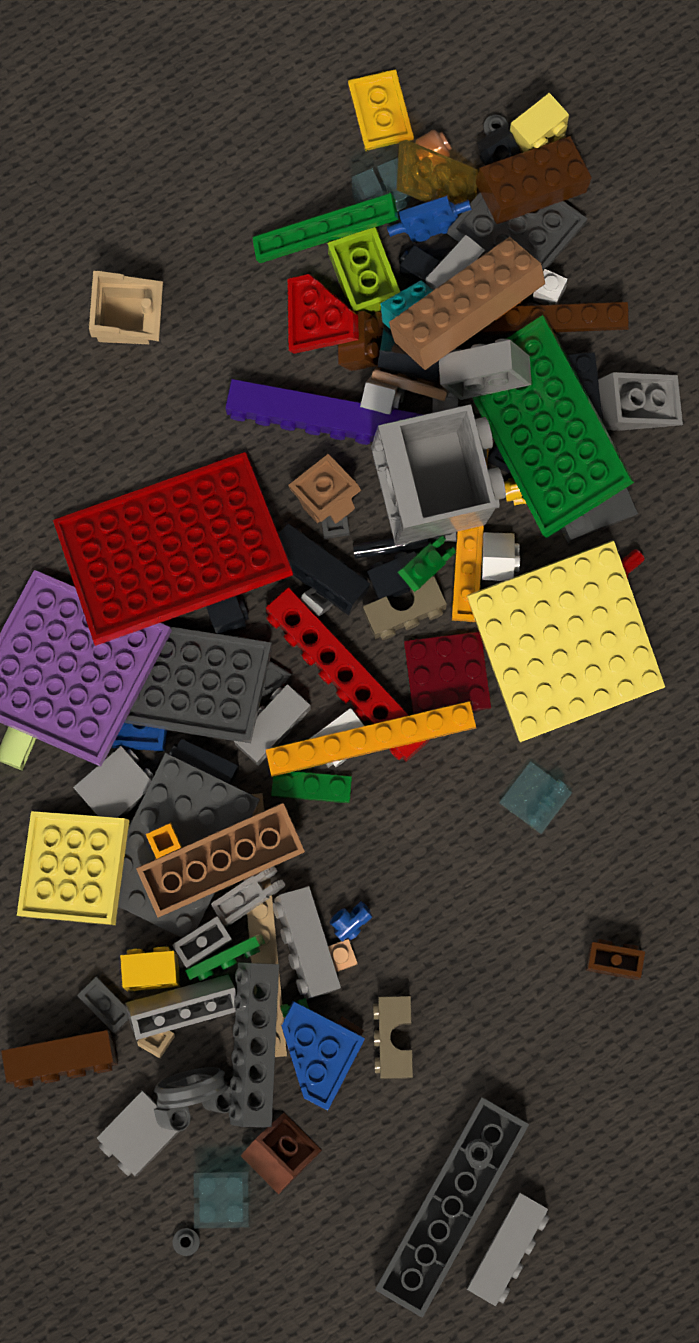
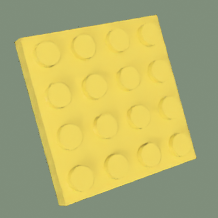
[17,811,129,925]

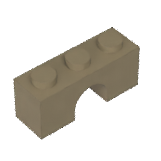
[363,577,447,640]
[373,996,413,1079]

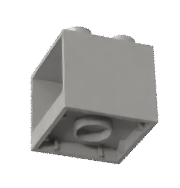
[371,404,506,546]

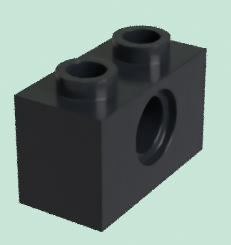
[206,596,249,636]

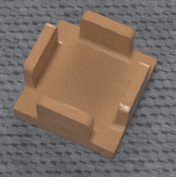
[288,454,361,524]

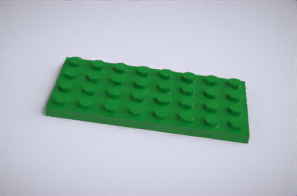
[472,315,634,538]

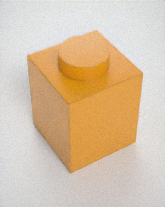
[146,822,182,859]

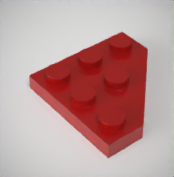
[288,274,359,354]

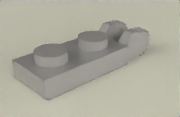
[211,866,285,927]

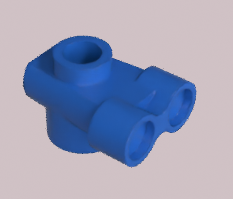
[330,901,373,942]

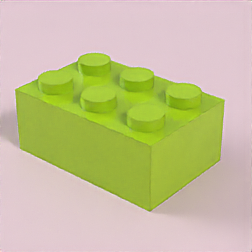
[327,227,400,315]

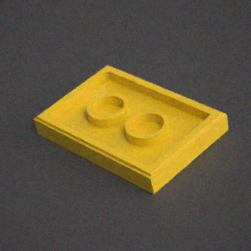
[348,69,414,151]

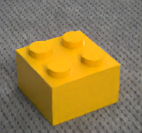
[120,947,180,991]

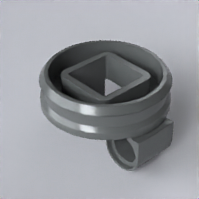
[154,1067,232,1131]

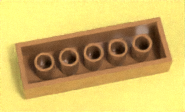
[389,237,545,370]
[136,803,305,917]

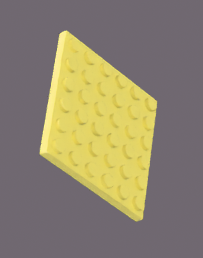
[466,541,665,742]

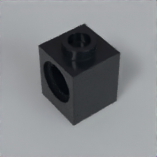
[476,127,521,165]

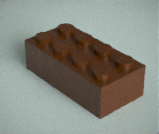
[476,136,592,224]
[1,1030,118,1089]

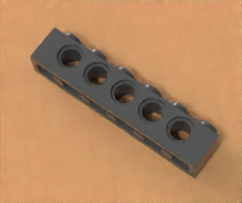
[229,962,279,1127]

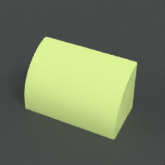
[0,726,36,771]

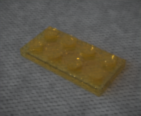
[397,140,478,215]

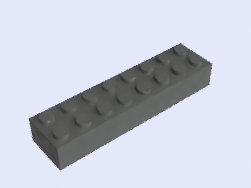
[375,1098,529,1318]

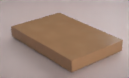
[371,365,450,401]

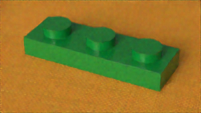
[271,772,352,803]
[185,934,266,981]

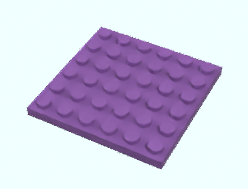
[0,570,172,767]

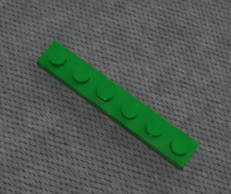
[252,193,399,263]

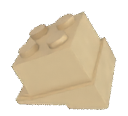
[89,271,163,344]

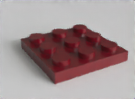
[404,632,491,715]

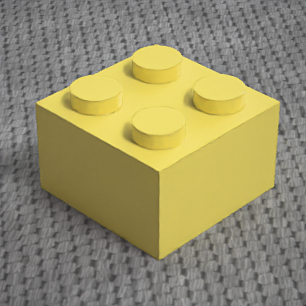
[510,93,569,153]

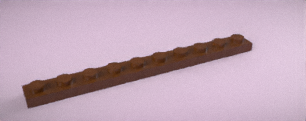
[375,302,629,339]

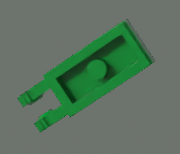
[398,535,456,592]

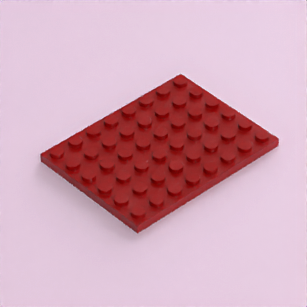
[53,452,293,646]

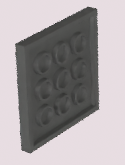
[447,193,587,271]

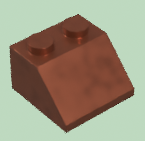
[241,1113,322,1194]

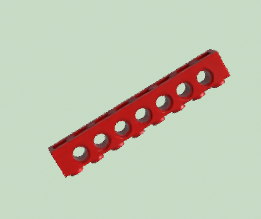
[266,587,429,762]

